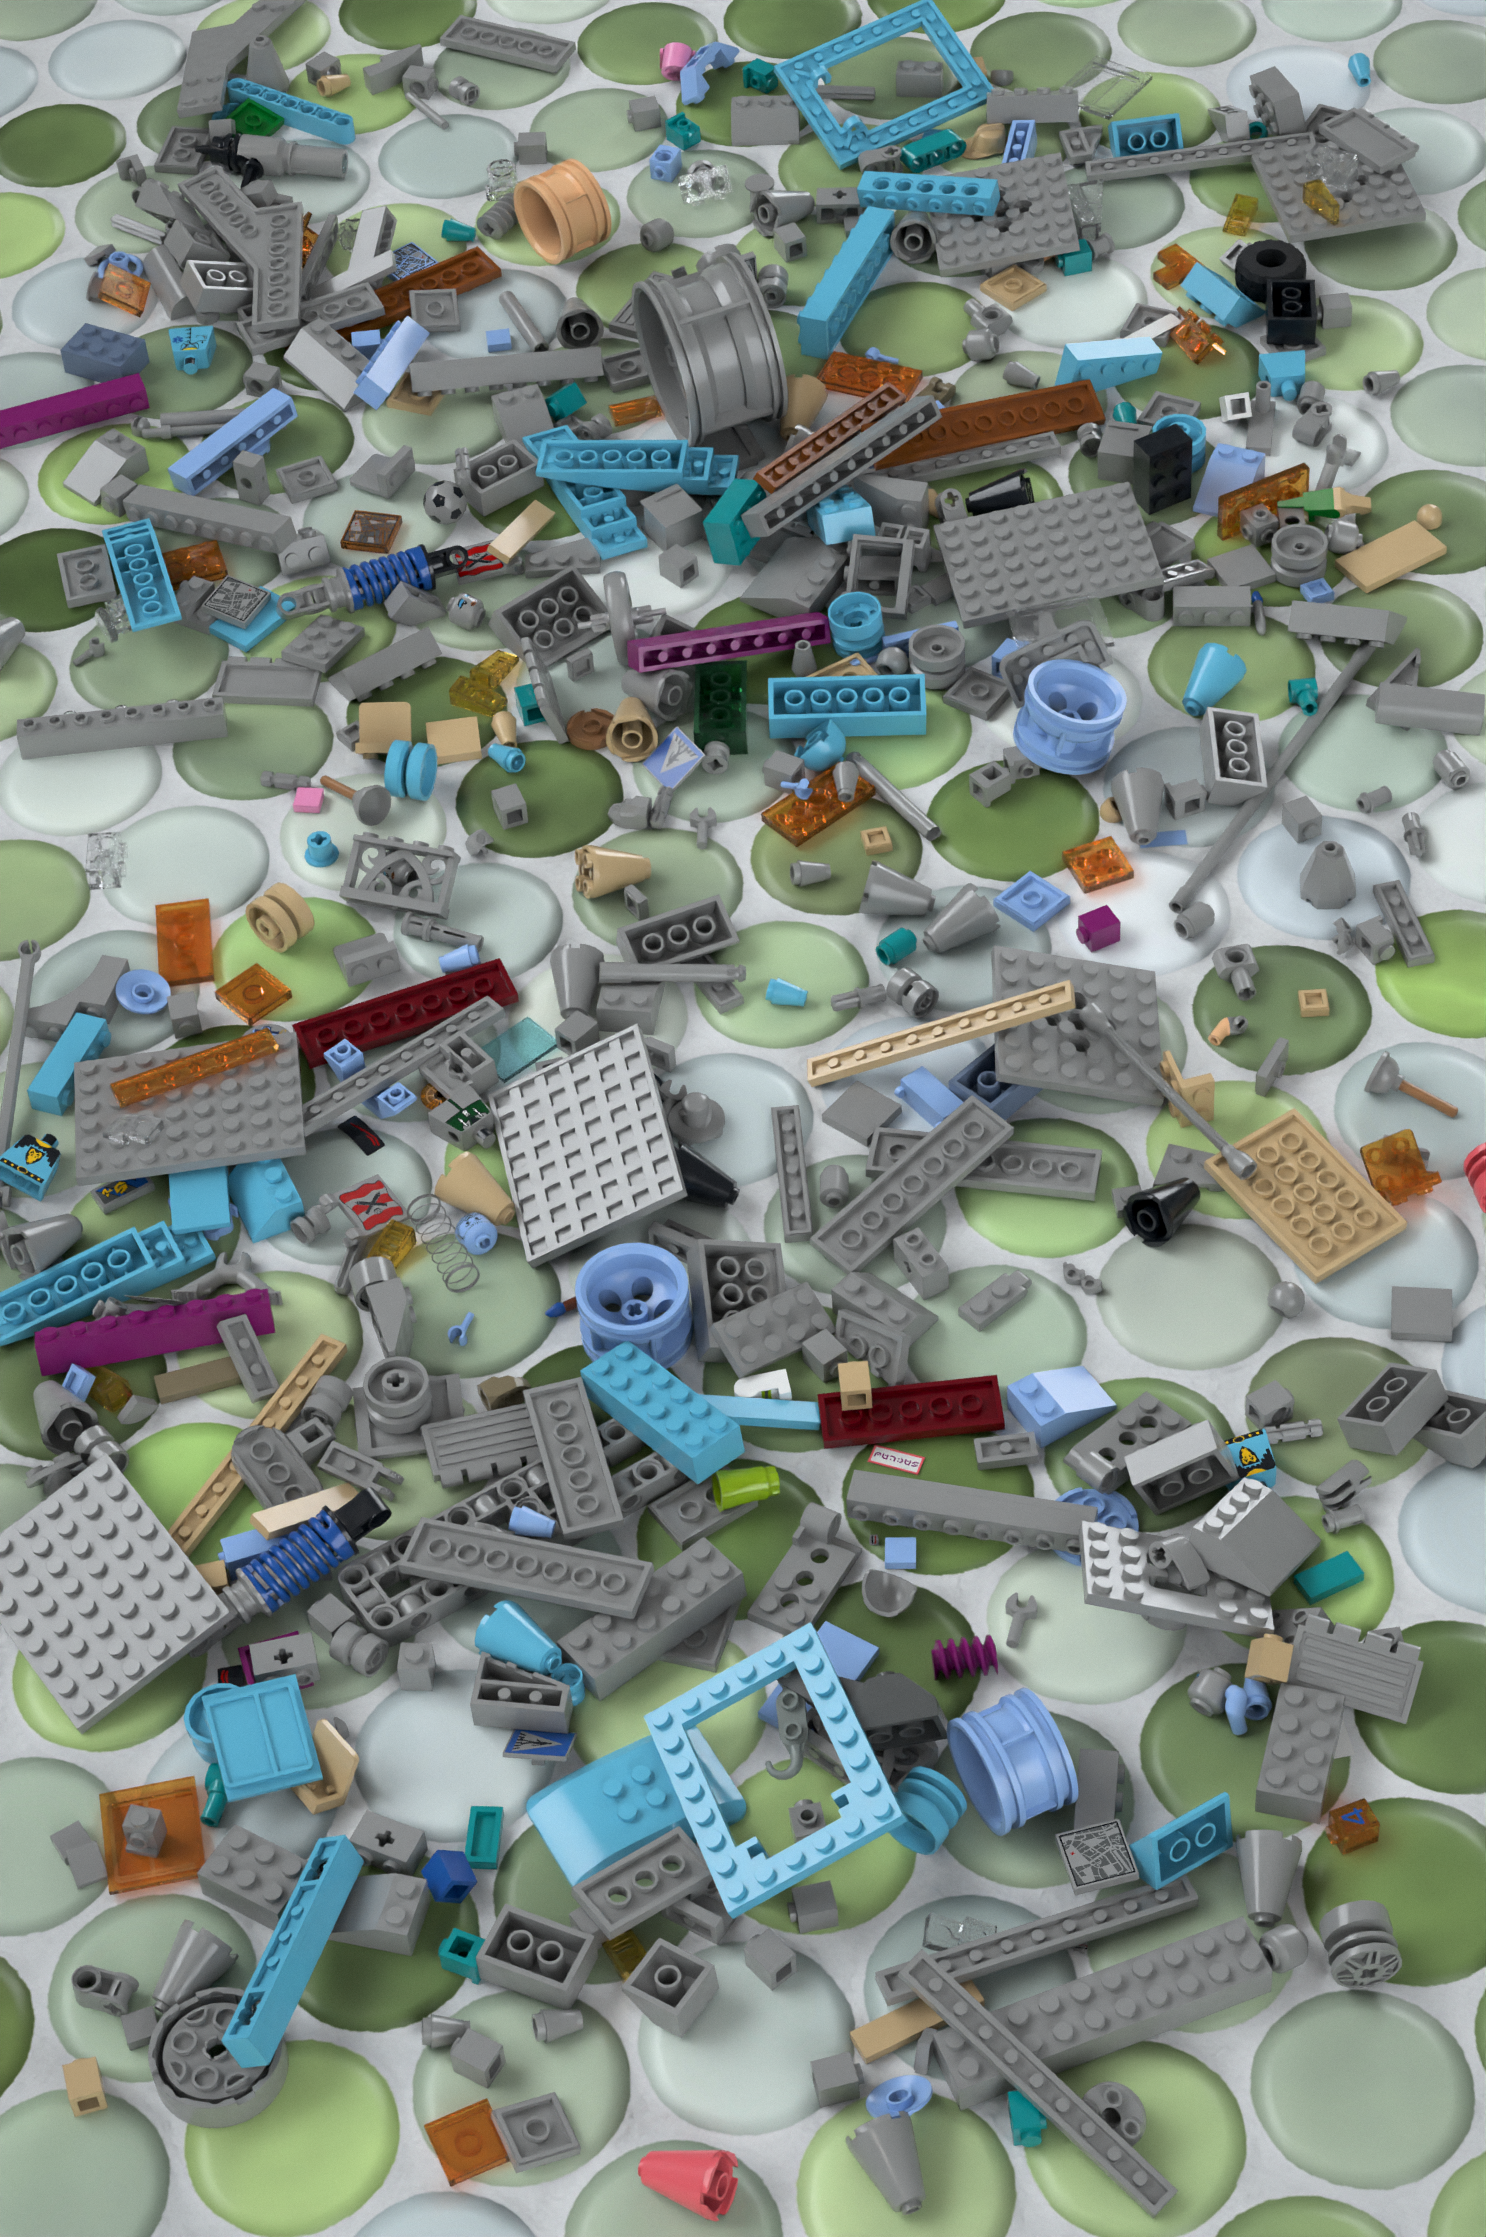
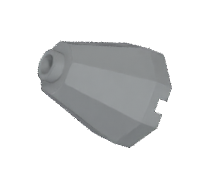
[1300,841,1356,909]

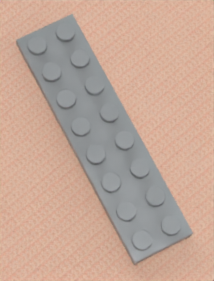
[810,1095,1014,1275]
[865,1127,1102,1201]
[399,1517,654,1619]

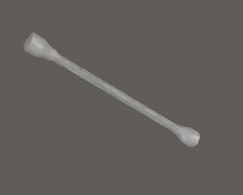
[1079,1003,1257,1180]

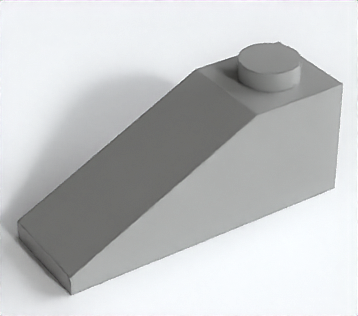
[1208,105,1250,143]

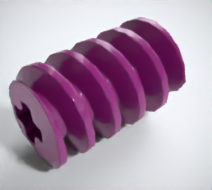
[931,1634,998,1681]

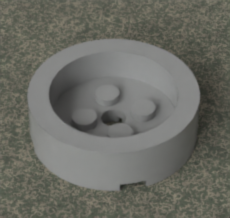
[148,1987,289,2128]

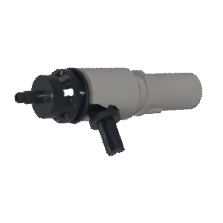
[195,133,348,188]

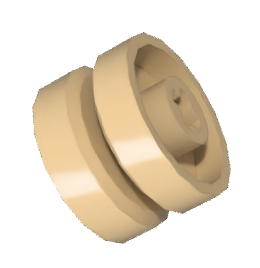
[245,882,315,953]

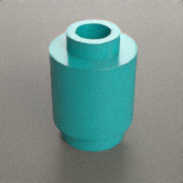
[875,927,917,965]

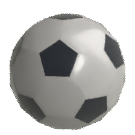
[423,480,467,525]

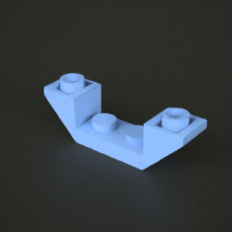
[680,41,740,106]
[324,1039,417,1119]

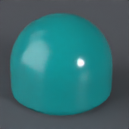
[1247,121,1268,140]

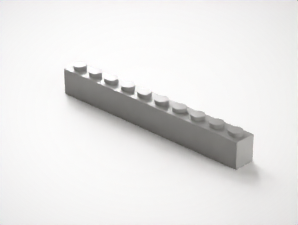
[741,395,942,538]

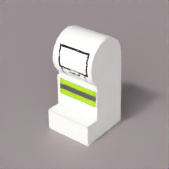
[734,1369,792,1400]

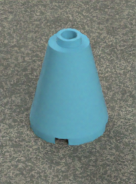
[1182,643,1247,716]
[475,1600,562,1676]

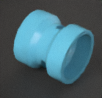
[551,1663,585,1706]

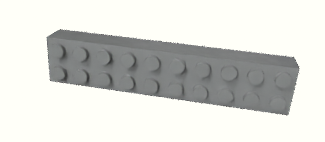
[933,1916,1272,2111]

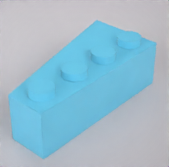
[1055,336,1163,392]

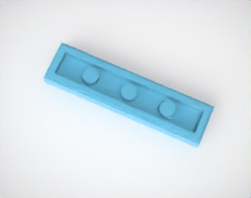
[699,1394,821,1430]

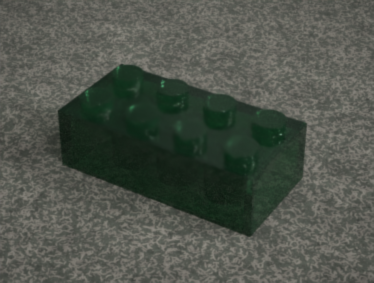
[693,660,749,755]

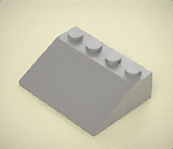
[740,537,850,618]
[488,564,608,667]
[686,1239,786,1363]
[1189,1477,1321,1597]

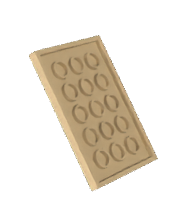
[1204,1108,1407,1284]

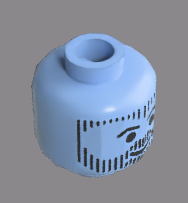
[455,1212,498,1255]

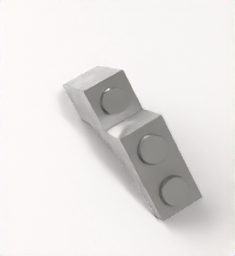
[25,955,130,1042]

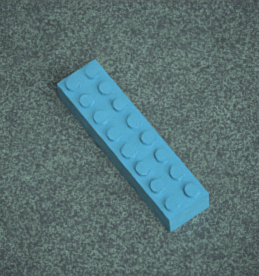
[797,206,895,360]

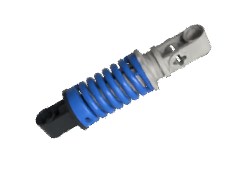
[276,544,469,620]
[188,1487,392,1658]

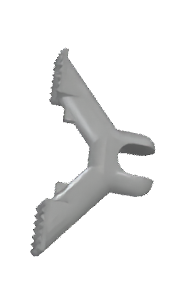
[1315,434,1361,491]
[171,1252,283,1305]

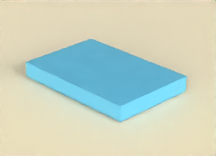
[209,586,295,653]

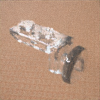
[95,595,132,643]

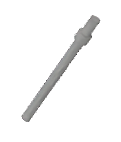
[142,424,287,440]

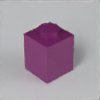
[1076,905,1120,953]

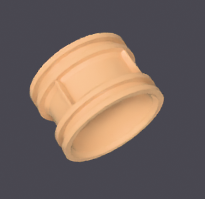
[513,158,611,264]

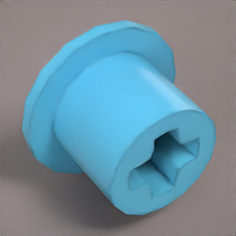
[304,831,339,867]

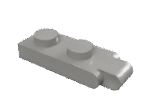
[958,1270,1032,1332]

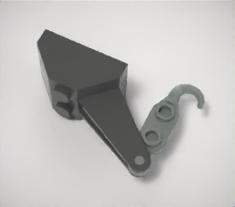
[765,1668,948,1780]

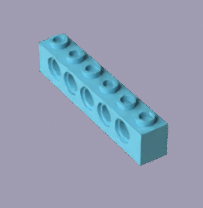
[857,171,1000,216]

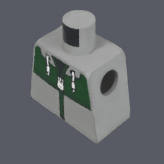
[428,1085,496,1151]

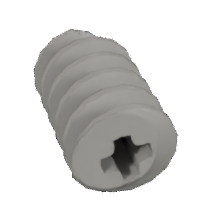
[477,193,518,240]

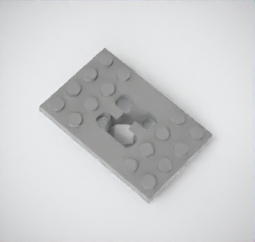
[1079,1521,1274,1638]

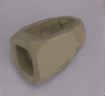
[477,1375,531,1411]

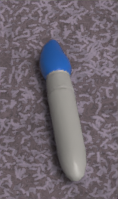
[1251,591,1266,636]

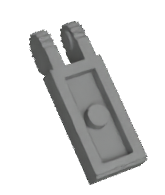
[317,1441,404,1501]

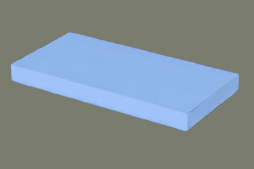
[758,1621,879,1731]

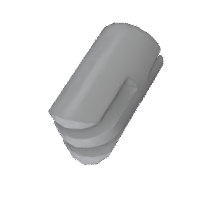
[1315,1460,1372,1512]

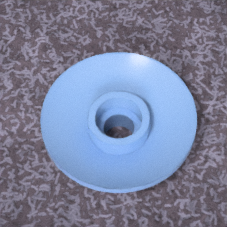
[115,969,171,1014]
[866,2075,933,2119]

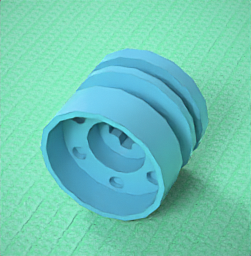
[828,592,885,658]
[888,1766,967,1855]

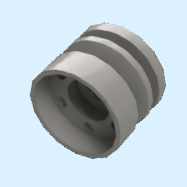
[1319,1900,1402,1988]

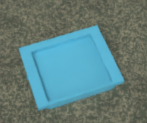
[202,1674,323,1803]

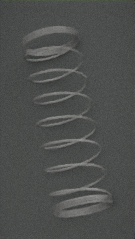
[407,1194,480,1293]

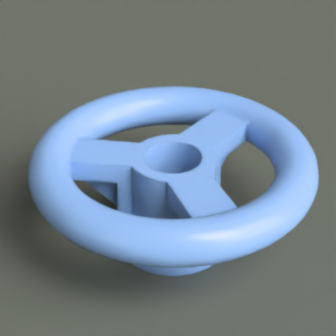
[98,251,143,285]

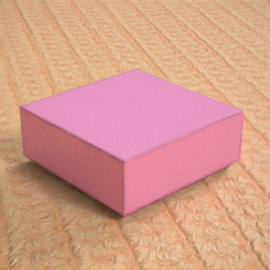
[293,787,325,813]

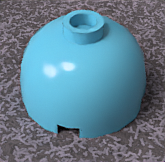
[794,720,846,772]

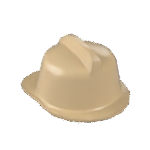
[961,123,1008,160]

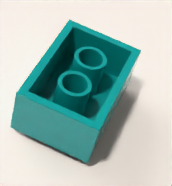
[703,478,767,566]

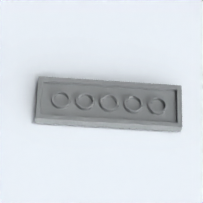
[440,15,576,73]
[236,282,385,356]
[523,1377,625,1541]

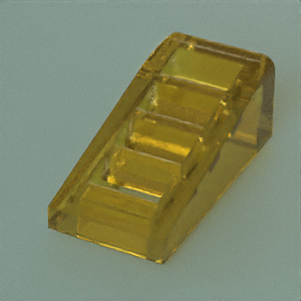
[1303,179,1339,225]
[1223,193,1258,237]
[470,650,519,693]
[449,675,508,717]
[367,1219,417,1269]
[85,1366,133,1413]
[601,1929,647,1984]

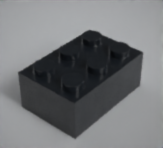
[1265,279,1317,346]
[1133,424,1192,515]

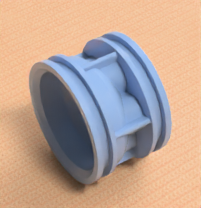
[1013,659,1127,775]
[575,1243,693,1369]

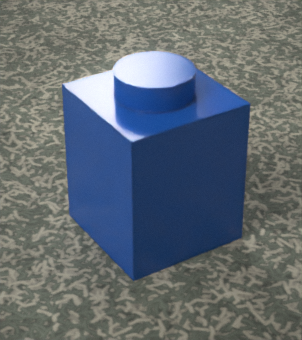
[421,1850,478,1903]

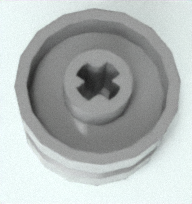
[1271,524,1328,588]
[909,625,965,689]
[363,1356,433,1434]

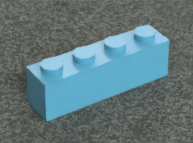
[27,1012,111,1116]

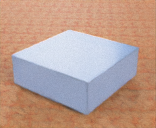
[486,328,512,352]
[1300,578,1335,603]
[62,1364,96,1402]
[885,1537,916,1569]

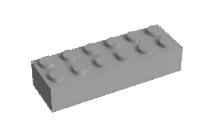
[556,1537,747,1701]

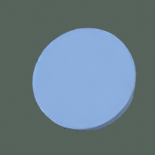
[1054,1487,1139,1566]

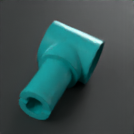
[1288,677,1318,716]
[200,1763,228,1827]

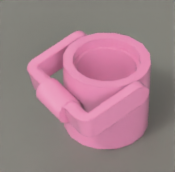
[660,42,696,81]

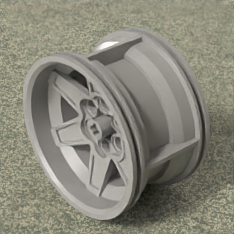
[632,252,788,447]

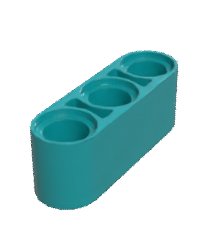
[900,129,967,173]

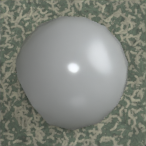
[876,647,909,675]
[1267,1281,1305,1319]

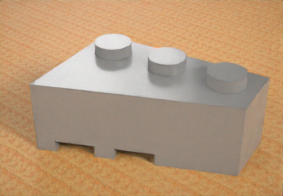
[470,1651,573,1734]

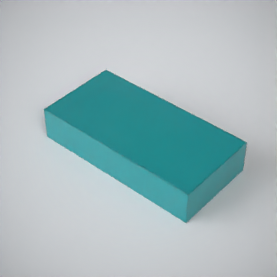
[1293,1551,1364,1605]
[465,1806,504,1870]

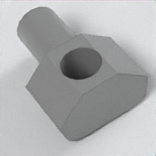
[963,298,1013,336]
[1212,944,1260,1001]

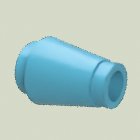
[1348,53,1371,87]
[488,743,526,773]
[765,977,808,1007]

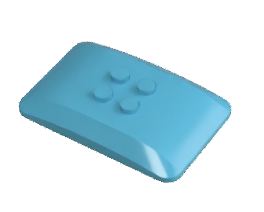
[526,1726,747,1887]

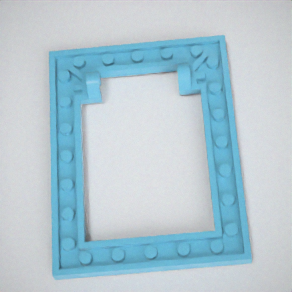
[774,0,994,170]
[643,1622,907,1919]

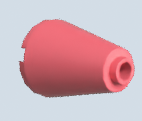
[638,2150,738,2222]

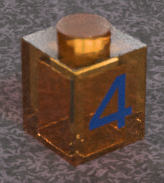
[1325,1798,1380,1855]

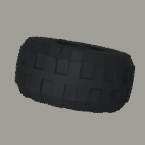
[1235,239,1306,304]

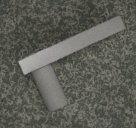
[1246,381,1276,456]

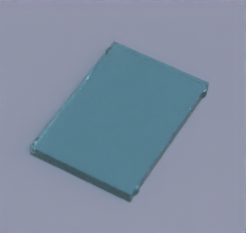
[482,1017,557,1083]

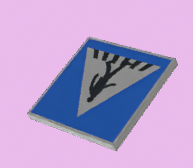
[642,726,707,793]
[503,1729,577,1766]

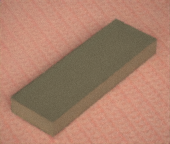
[154,1356,242,1405]

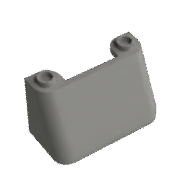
[999,619,1113,709]

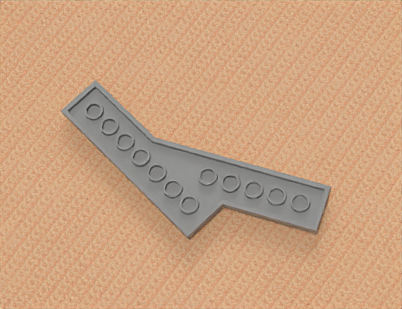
[177,0,307,119]
[177,165,304,333]

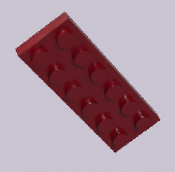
[817,1375,1005,1449]

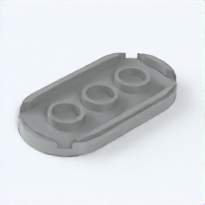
[231,1425,324,1510]

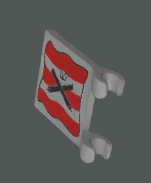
[452,540,525,586]
[315,1174,411,1249]

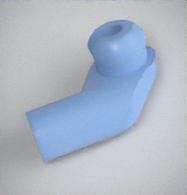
[1225,1685,1248,1735]

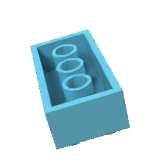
[806,485,876,545]

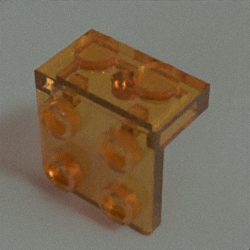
[1360,1129,1442,1206]

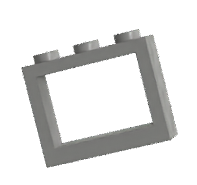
[841,534,916,620]

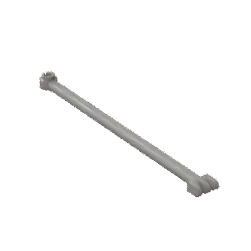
[0,939,41,1207]

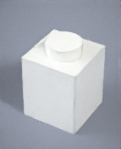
[1219,392,1252,422]

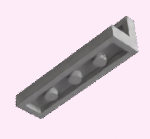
[648,1219,715,1264]

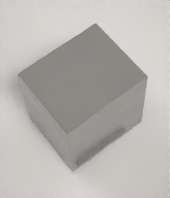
[1098,420,1152,484]
[640,484,704,552]

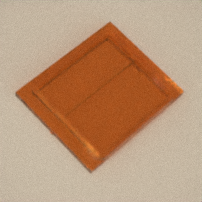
[99,1776,206,1895]

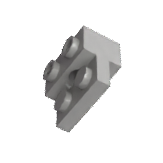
[418,1030,499,1099]

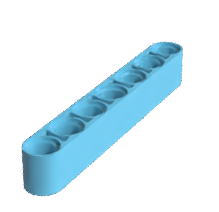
[227,78,356,145]

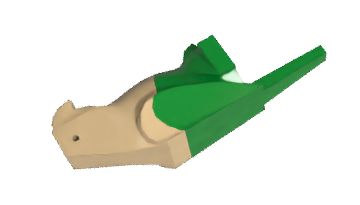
[1277,487,1371,522]

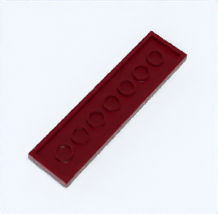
[292,958,519,1069]

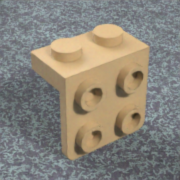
[355,702,412,760]
[1159,1050,1215,1128]
[291,1719,359,1815]

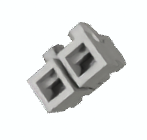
[877,522,932,573]

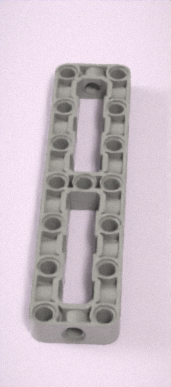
[338,1418,691,1647]

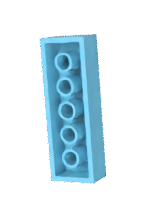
[768,674,926,739]
[580,1341,745,1484]

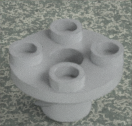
[668,1092,725,1146]
[25,1451,83,1498]
[1082,2081,1146,2147]

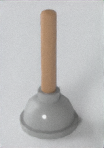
[320,775,391,826]
[1364,1051,1458,1118]

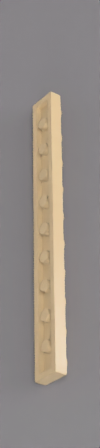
[807,980,1076,1087]
[168,1334,347,1558]

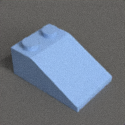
[1193,443,1265,522]
[1007,1366,1117,1448]

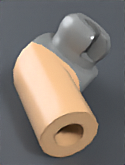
[1208,1016,1248,1046]

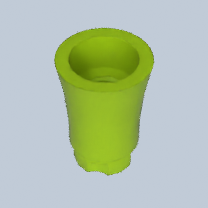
[711,1466,780,1512]

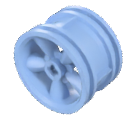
[947,1688,1078,1836]

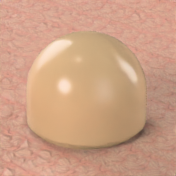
[1416,504,1442,530]
[1100,797,1122,823]

